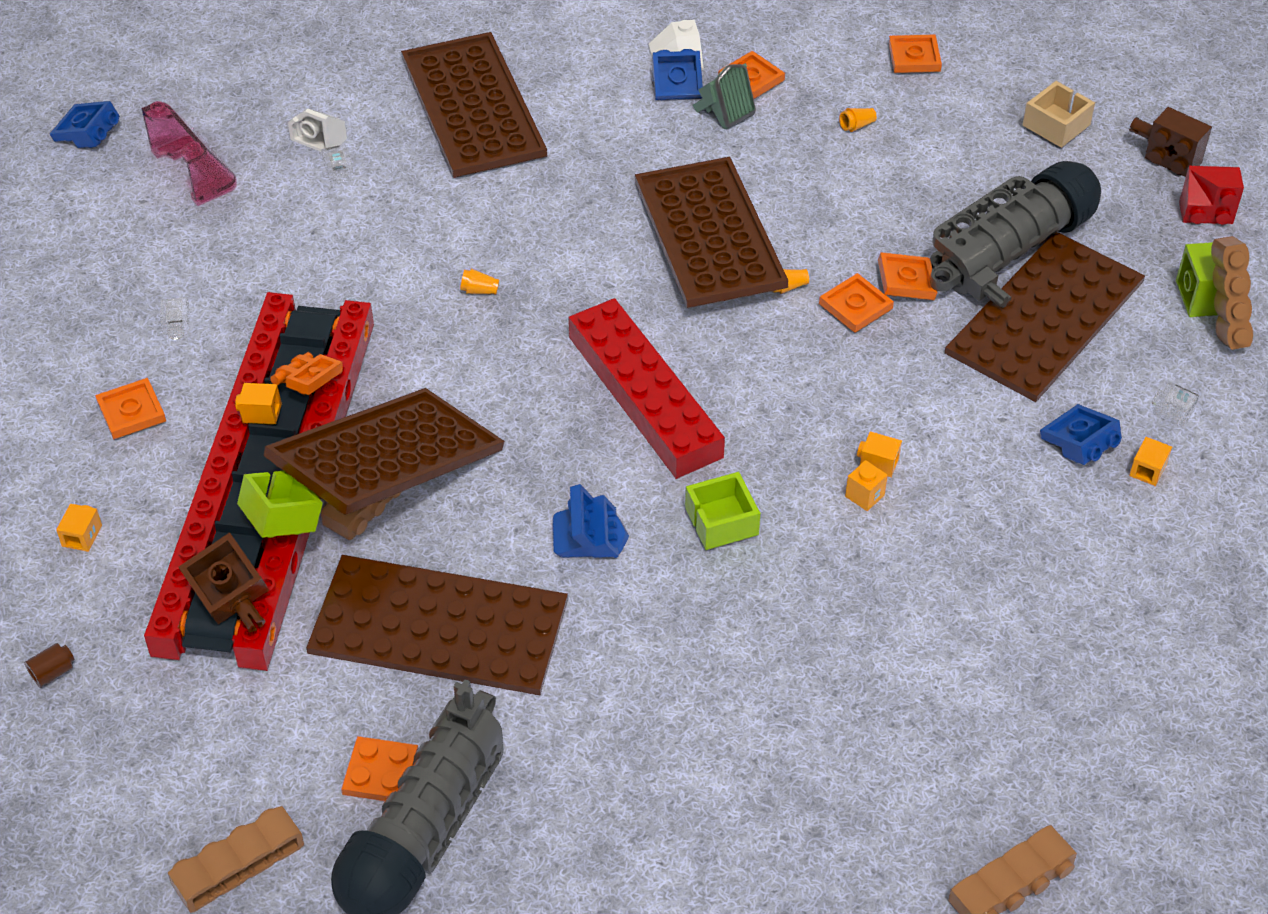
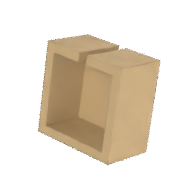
[1023,81,1095,148]

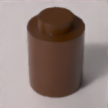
[24,643,75,688]

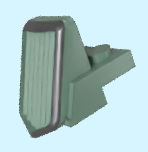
[693,63,756,129]

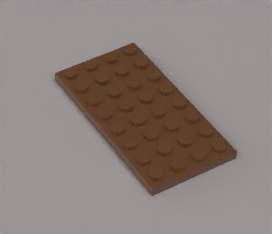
[401,32,547,178]
[635,156,788,308]
[944,232,1145,402]
[264,388,505,515]
[306,555,568,696]

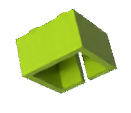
[237,471,323,538]
[685,471,761,550]

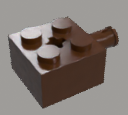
[1129,107,1212,177]
[179,533,269,633]

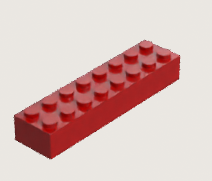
[568,298,725,479]

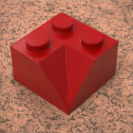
[1179,166,1244,225]

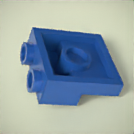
[652,49,703,100]
[50,101,120,148]
[1040,404,1122,465]

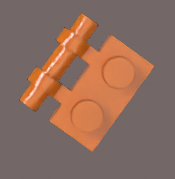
[270,352,343,395]

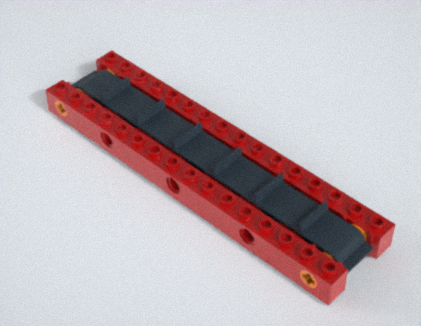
[144,292,374,671]

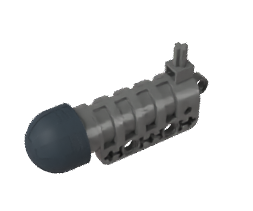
[930,161,1101,308]
[331,680,504,914]

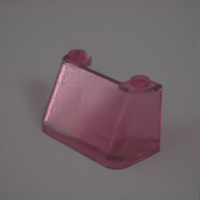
[141,101,237,206]

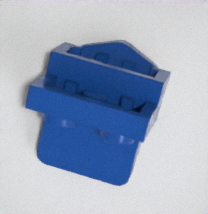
[553,484,629,558]

